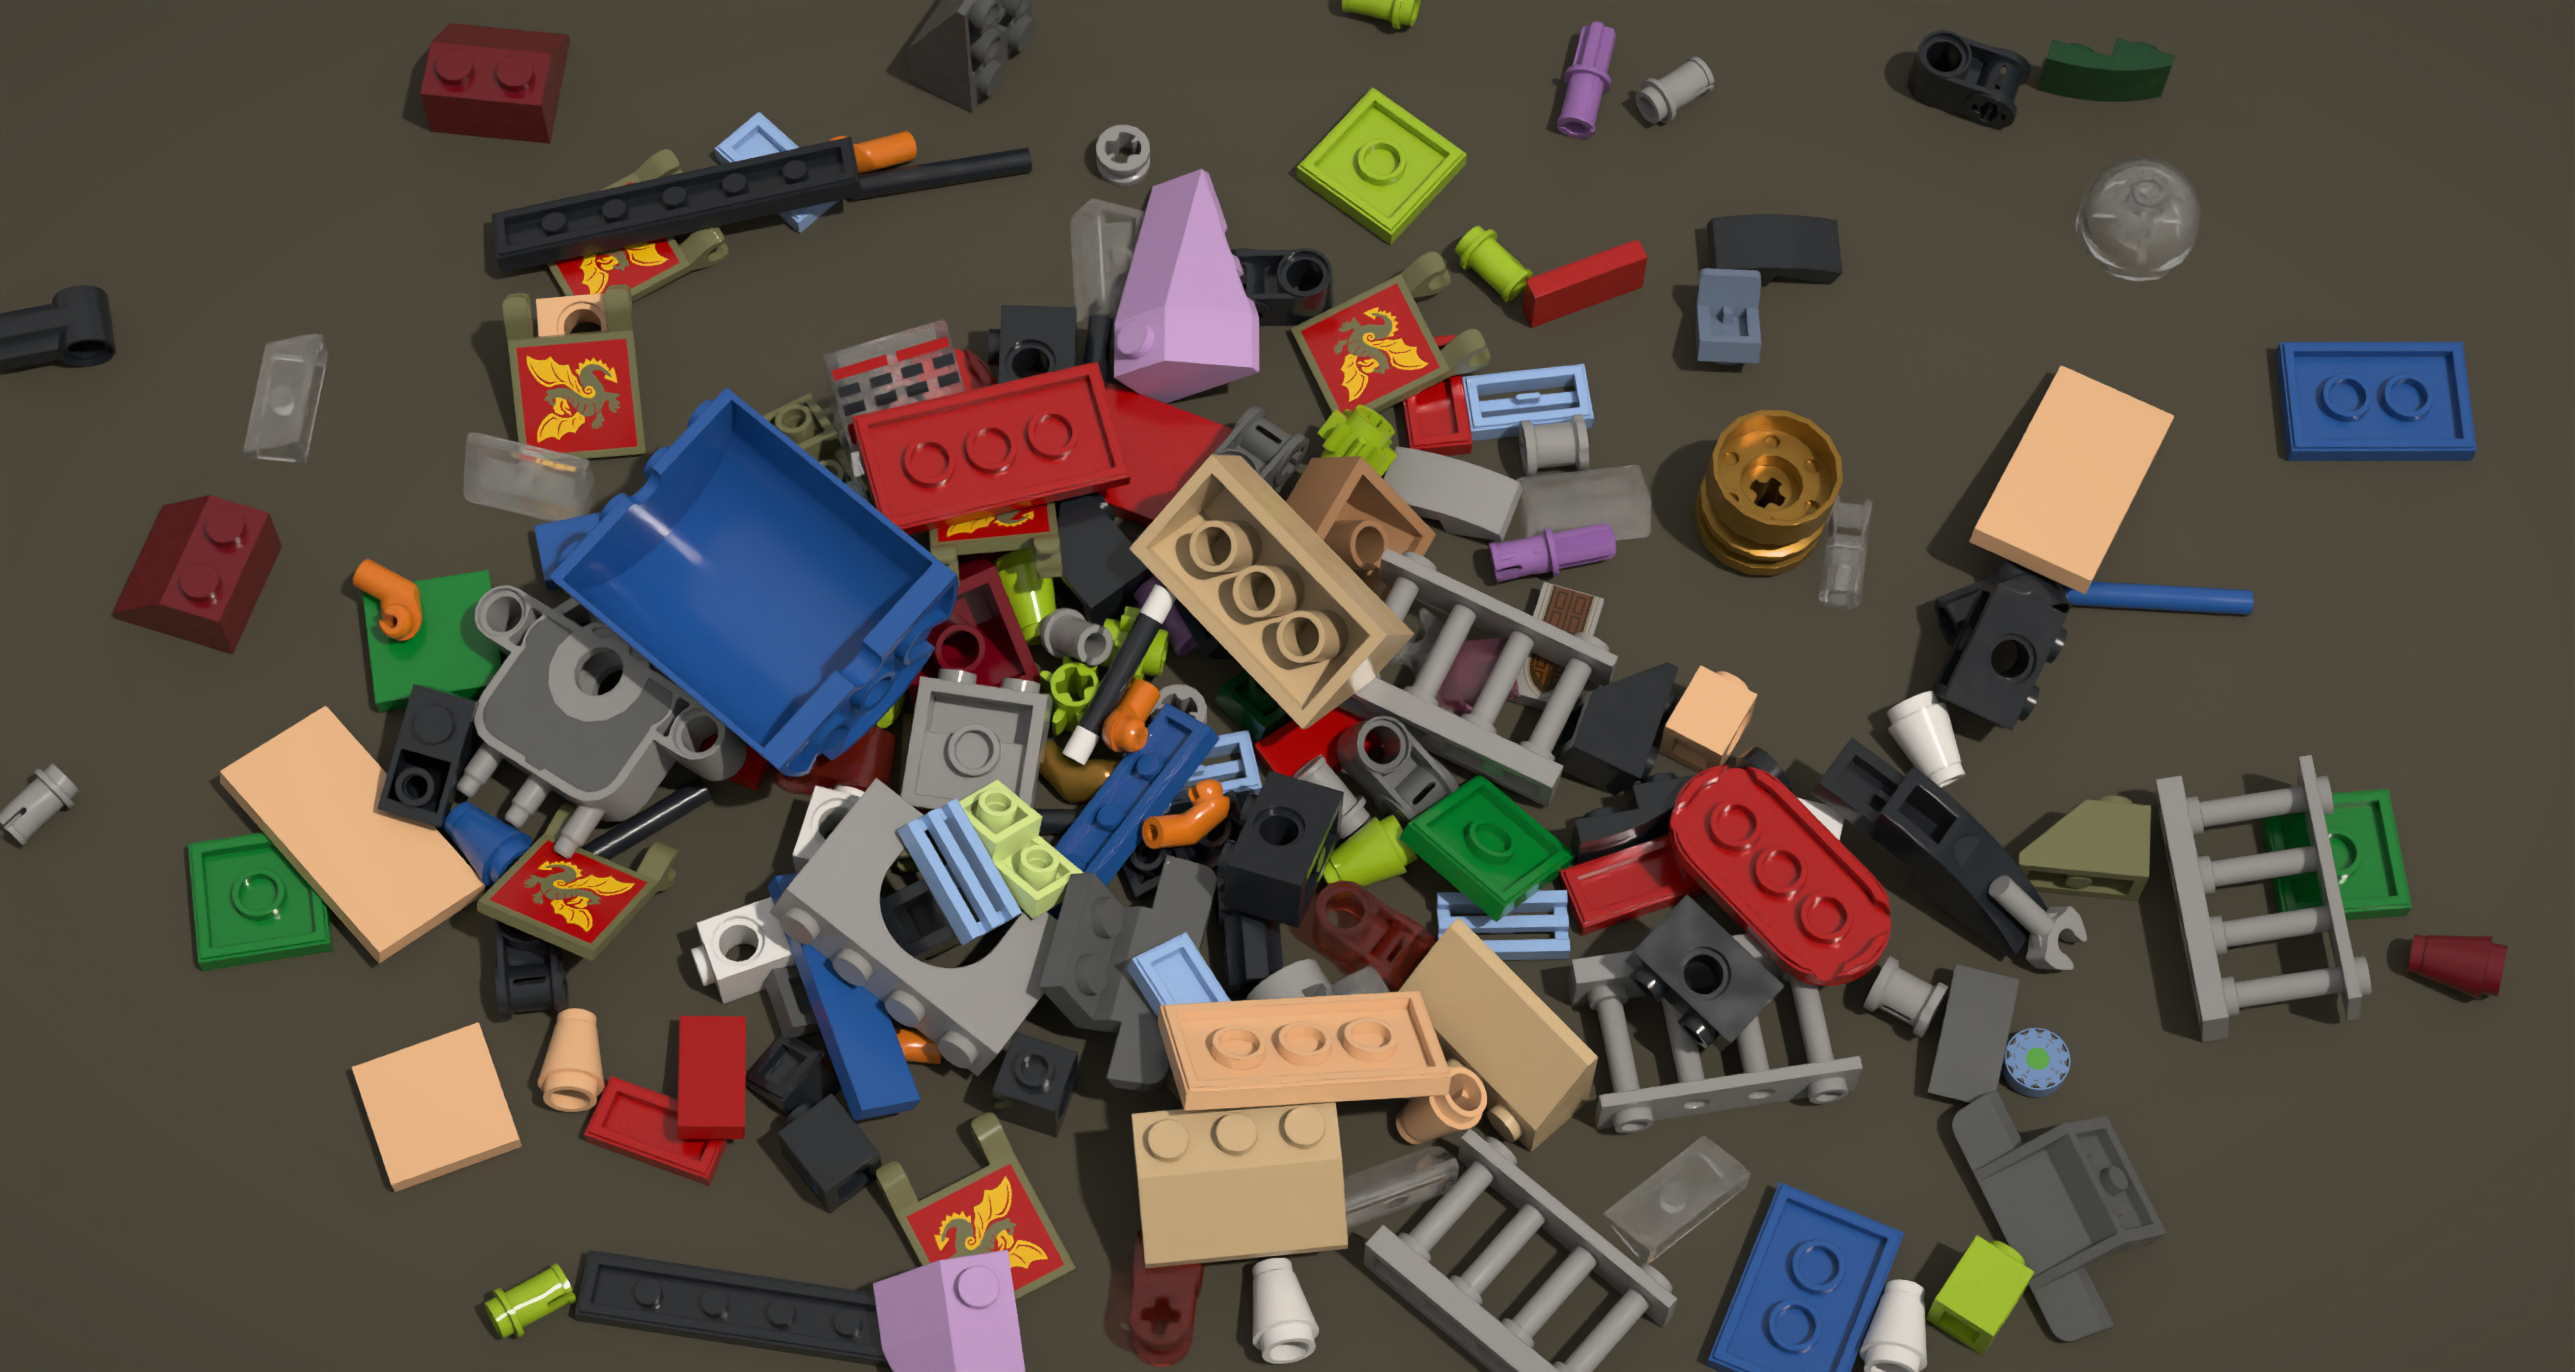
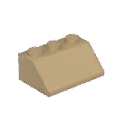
[1398,918,1598,1152]
[1132,1102,1348,1269]

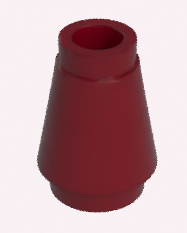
[2407,934,2508,1000]

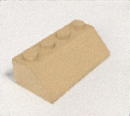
[1129,454,1414,729]

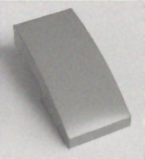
[1383,446,1523,541]

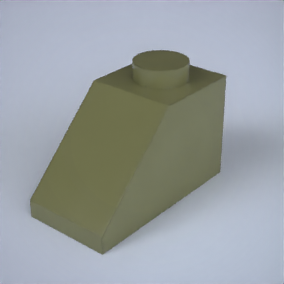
[2016,795,2151,901]

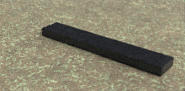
[491,137,863,273]
[575,1250,890,1368]

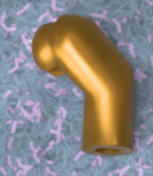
[1039,740,1120,803]

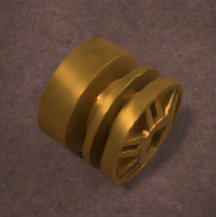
[1694,409,1843,576]

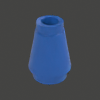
[444,802,533,887]

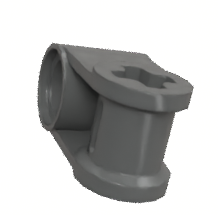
[1208,405,1309,491]
[1337,715,1459,831]

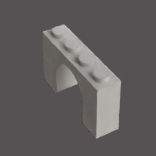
[769,778,1058,1076]

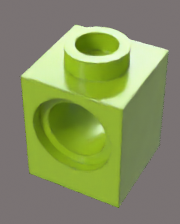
[1926,1235,2034,1356]

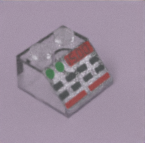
[823,319,965,477]

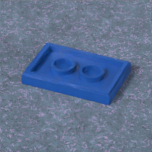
[2275,342,2477,461]
[1706,1182,1904,1372]

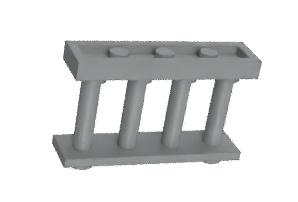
[1337,548,1618,807]
[2156,755,2372,1043]
[1567,934,1863,1133]
[1363,1128,1678,1372]

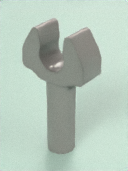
[1989,875,2087,970]

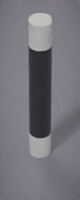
[1062,584,1176,765]

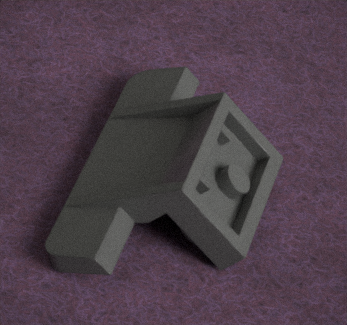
[1039,854,1217,1092]
[1952,1091,2167,1343]

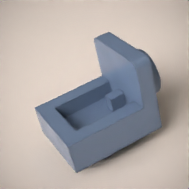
[1694,268,1762,365]

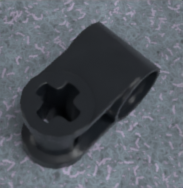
[1907,30,2031,128]
[1230,248,1334,327]
[495,919,569,1020]

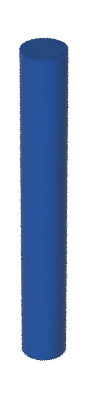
[2061,581,2253,615]

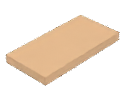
[1969,365,2174,595]
[220,706,485,964]
[1158,991,1452,1111]

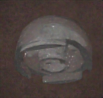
[2075,156,2201,282]

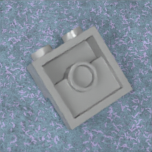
[901,669,1053,811]

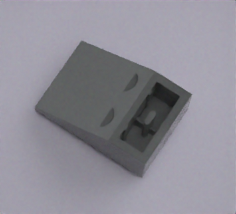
[907,0,1036,113]

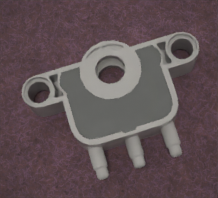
[456,585,747,859]

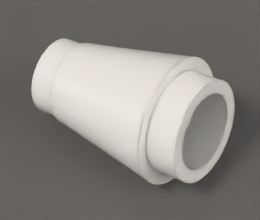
[1887,691,1966,788]
[1252,1257,1319,1364]
[1860,1279,1927,1372]

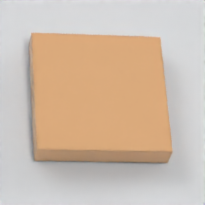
[352,1022,522,1192]

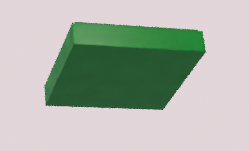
[362,570,503,712]
[1399,774,1576,922]
[2260,789,2412,921]
[188,832,334,971]

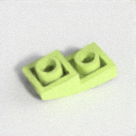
[959,779,1084,919]

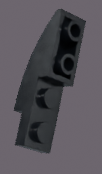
[1811,737,2048,960]

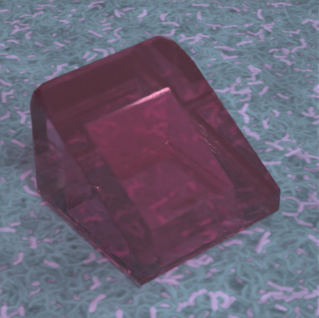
[1440,637,1520,715]

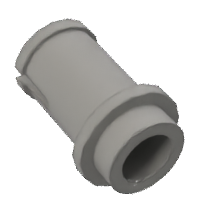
[1635,56,1714,124]
[1040,608,1113,666]
[1292,754,1370,839]
[0,763,80,846]

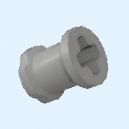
[1518,414,1589,476]
[1863,956,1949,1038]

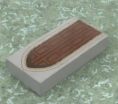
[1508,582,1604,711]

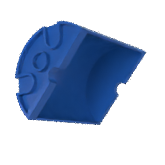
[549,387,958,777]

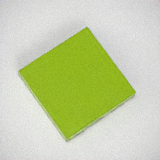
[1296,87,1467,245]

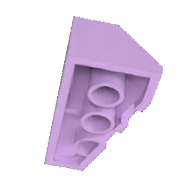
[1114,169,1259,403]
[873,1250,1025,1372]

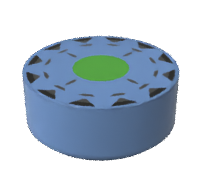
[2002,1028,2071,1098]

